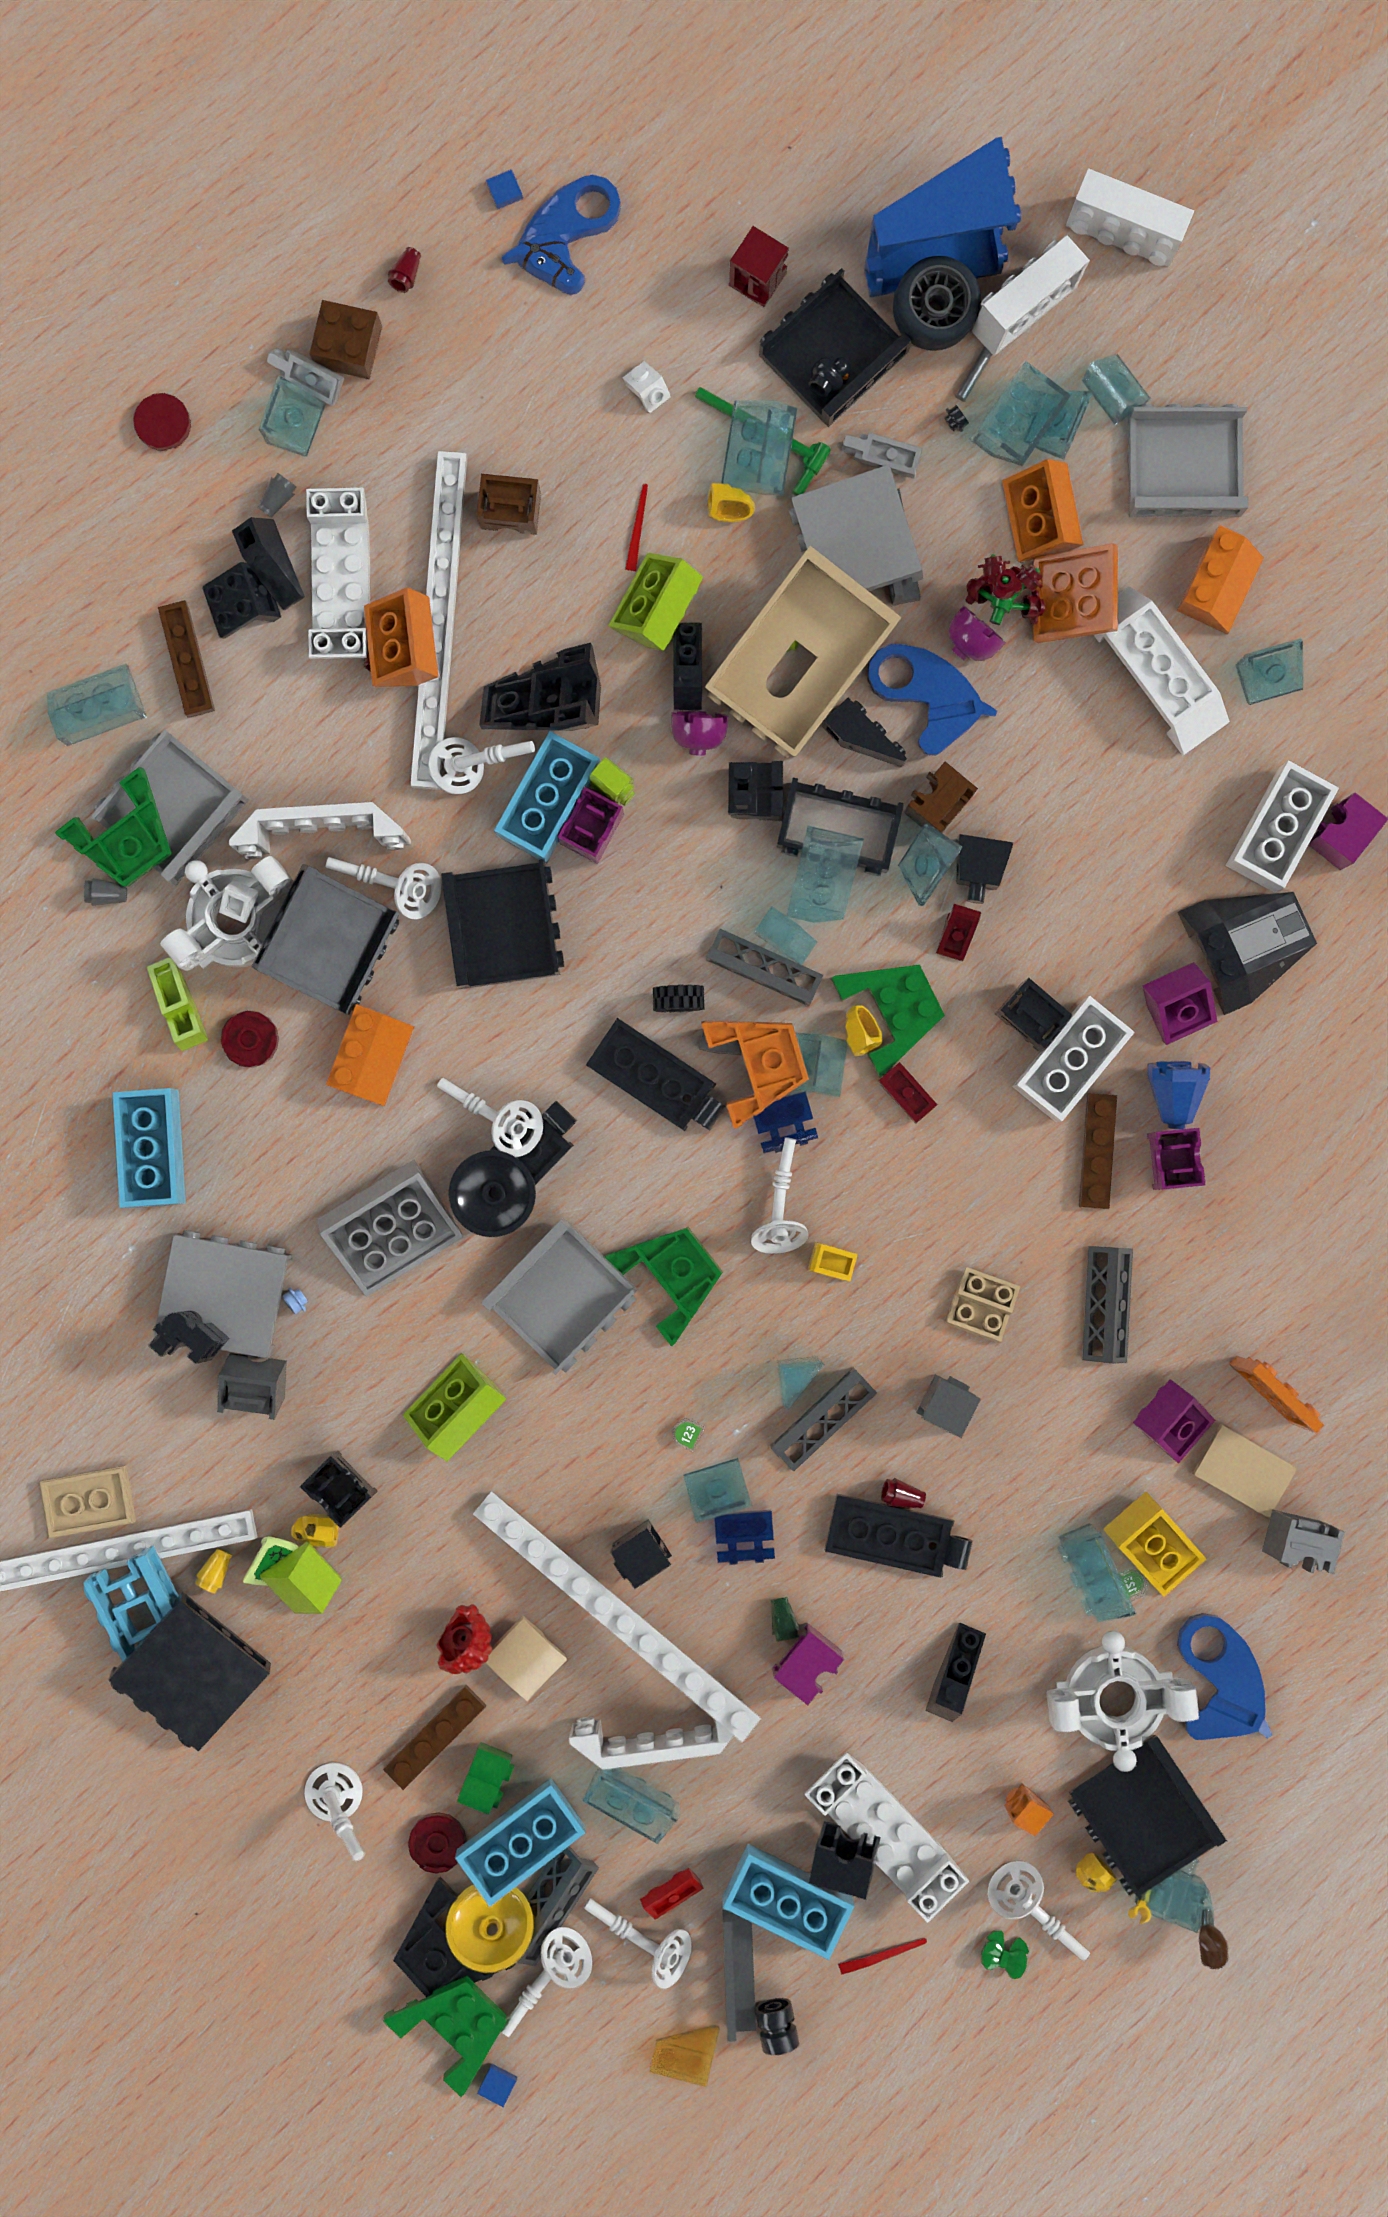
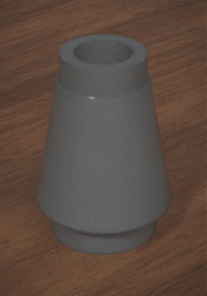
[258,473,296,517]
[84,878,127,906]

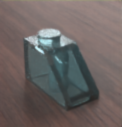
[755,906,817,965]

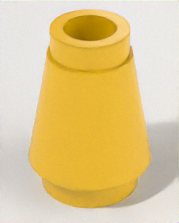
[195,1548,232,1594]

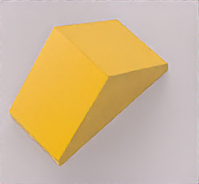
[808,1242,858,1281]

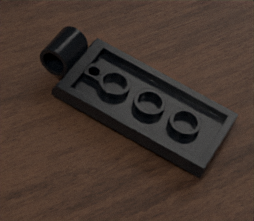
[586,1018,725,1131]
[490,1101,577,1198]
[824,1493,973,1578]

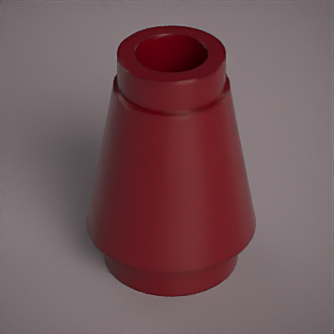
[388,247,421,293]
[881,1478,926,1509]

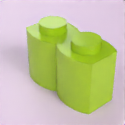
[589,757,635,806]

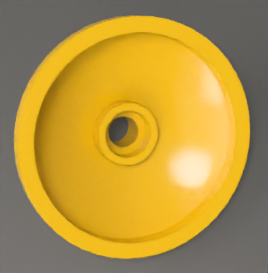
[446,1884,534,1973]

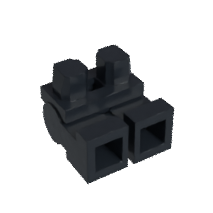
[728,761,783,821]
[148,1310,230,1364]

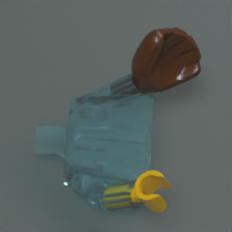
[1128,1859,1229,1970]

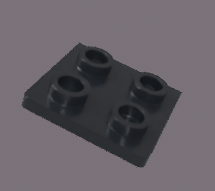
[202,562,281,639]

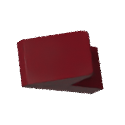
[936,904,981,962]

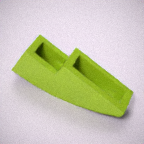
[147,957,209,1051]

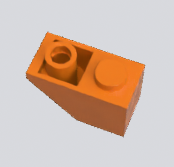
[1004,1783,1054,1837]

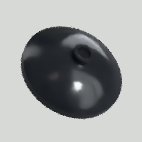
[449,1150,536,1237]

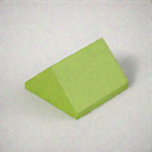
[260,1541,342,1614]

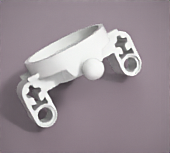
[160,856,294,971]
[1047,1631,1199,1772]

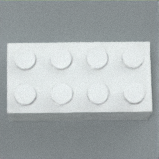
[1066,168,1194,267]
[972,235,1090,356]
[1225,760,1339,893]
[1012,996,1135,1123]

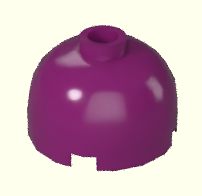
[949,606,1006,661]
[671,710,728,756]

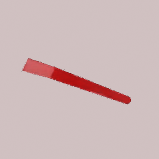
[625,484,648,572]
[838,1938,927,1975]

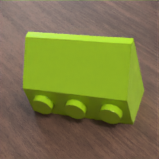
[608,553,704,651]
[403,1353,507,1462]

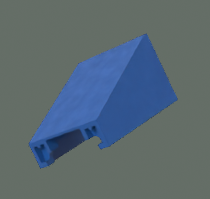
[864,137,1021,298]

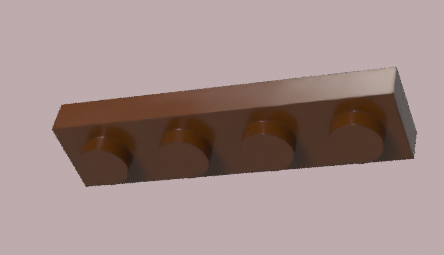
[158,600,215,718]
[1079,1093,1117,1209]
[383,1685,486,1790]

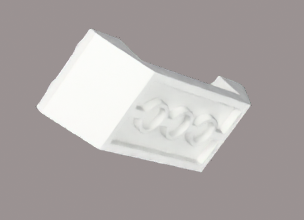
[306,488,370,659]
[1094,586,1230,756]
[229,802,411,859]
[569,1700,744,1770]
[804,1752,969,1923]

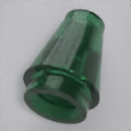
[771,1597,800,1642]

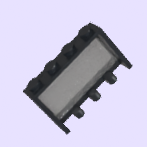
[776,777,904,876]

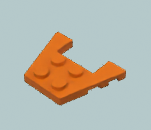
[701,1020,809,1129]

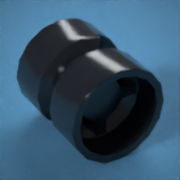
[755,1998,799,2055]

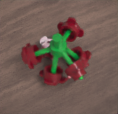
[965,554,1045,625]

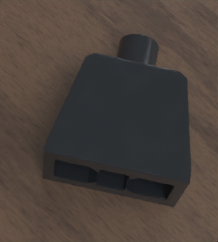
[956,834,1013,904]

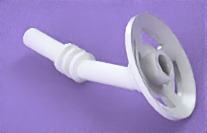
[428,737,535,794]
[325,857,441,919]
[437,1078,543,1157]
[751,1138,808,1254]
[305,1762,364,1861]
[988,1861,1090,1961]
[583,1898,692,1989]
[501,1927,592,2037]

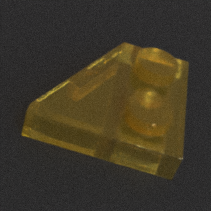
[649,2025,720,2087]

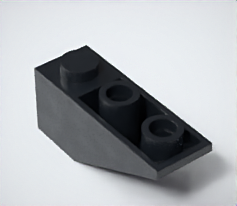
[232,517,305,610]
[673,623,702,710]
[822,697,907,767]
[925,1623,986,1722]

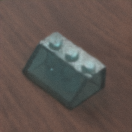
[970,361,1071,466]
[721,400,798,495]
[47,664,147,746]
[787,826,864,923]
[1057,1523,1136,1622]
[582,1767,680,1844]

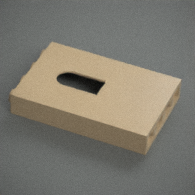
[705,546,902,758]

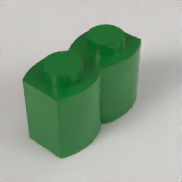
[457,1742,515,1815]

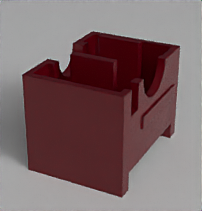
[729,226,789,307]

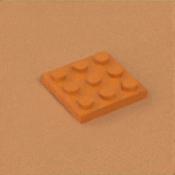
[1033,543,1118,643]
[1229,1356,1325,1434]

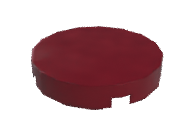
[133,393,191,451]
[220,1011,279,1068]
[408,1812,467,1874]

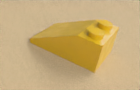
[1103,1491,1207,1597]

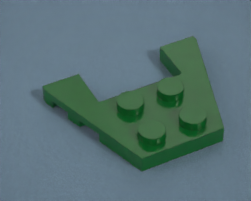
[55,767,172,887]
[831,964,945,1077]
[605,1227,723,1347]
[383,1976,507,2097]

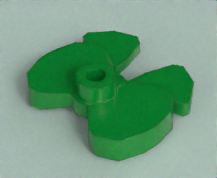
[981,1931,1029,1980]

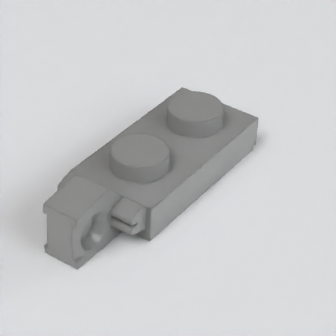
[267,348,344,406]
[841,433,922,479]

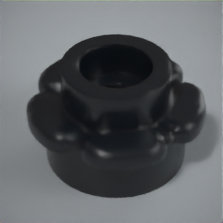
[944,405,969,432]

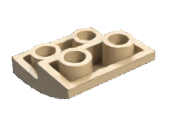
[945,1267,1020,1343]
[486,1616,567,1701]

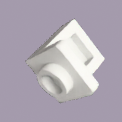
[623,361,670,413]

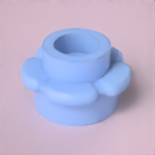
[282,1288,308,1315]

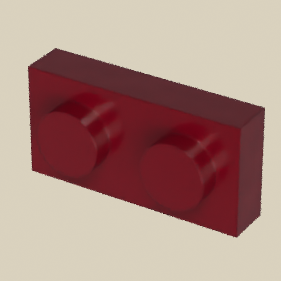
[878,1062,938,1124]

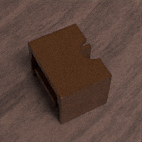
[477,473,541,535]
[904,761,978,840]

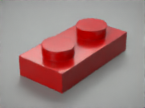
[640,1868,704,1920]

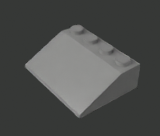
[317,1159,463,1297]

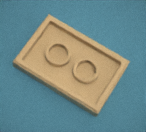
[1192,1424,1298,1518]
[39,1465,136,1539]

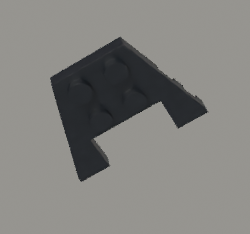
[393,1876,516,1997]

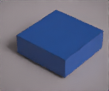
[486,169,523,210]
[477,2064,517,2107]

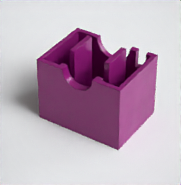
[558,787,624,864]
[1308,792,1388,870]
[1147,1128,1206,1190]
[772,1623,844,1705]

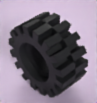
[652,984,705,1013]

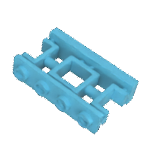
[83,1546,178,1662]

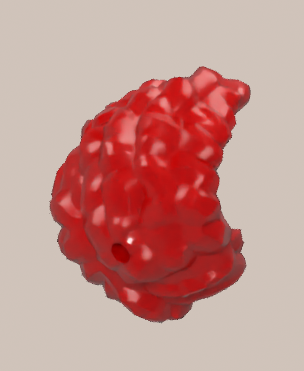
[436,1604,492,1675]

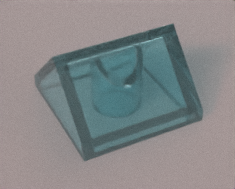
[1082,354,1151,425]
[259,376,326,456]
[1024,391,1092,460]
[1235,638,1303,705]
[898,824,963,906]
[794,1033,847,1097]
[777,1356,824,1410]
[683,1458,752,1523]

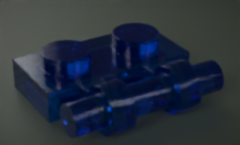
[753,1091,818,1154]
[714,1509,775,1565]

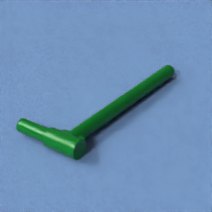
[695,387,831,496]

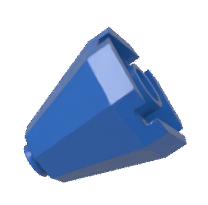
[1147,1061,1210,1129]

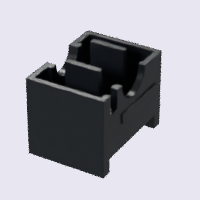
[995,978,1073,1051]
[299,1451,378,1528]
[610,1519,672,1590]
[809,1821,881,1900]

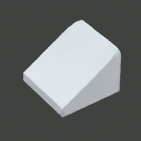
[219,881,259,923]

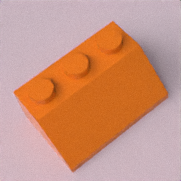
[1002,459,1083,562]
[1177,525,1264,634]
[364,587,439,687]
[326,1004,414,1106]

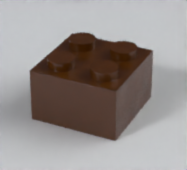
[309,300,382,380]

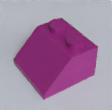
[1142,962,1218,1045]
[1133,1379,1216,1464]

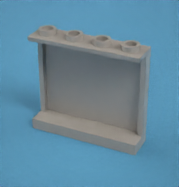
[1128,404,1248,517]
[789,464,923,591]
[91,730,249,886]
[481,1218,638,1375]
[154,1230,292,1358]

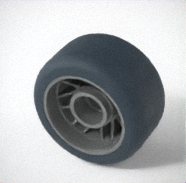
[893,255,981,351]

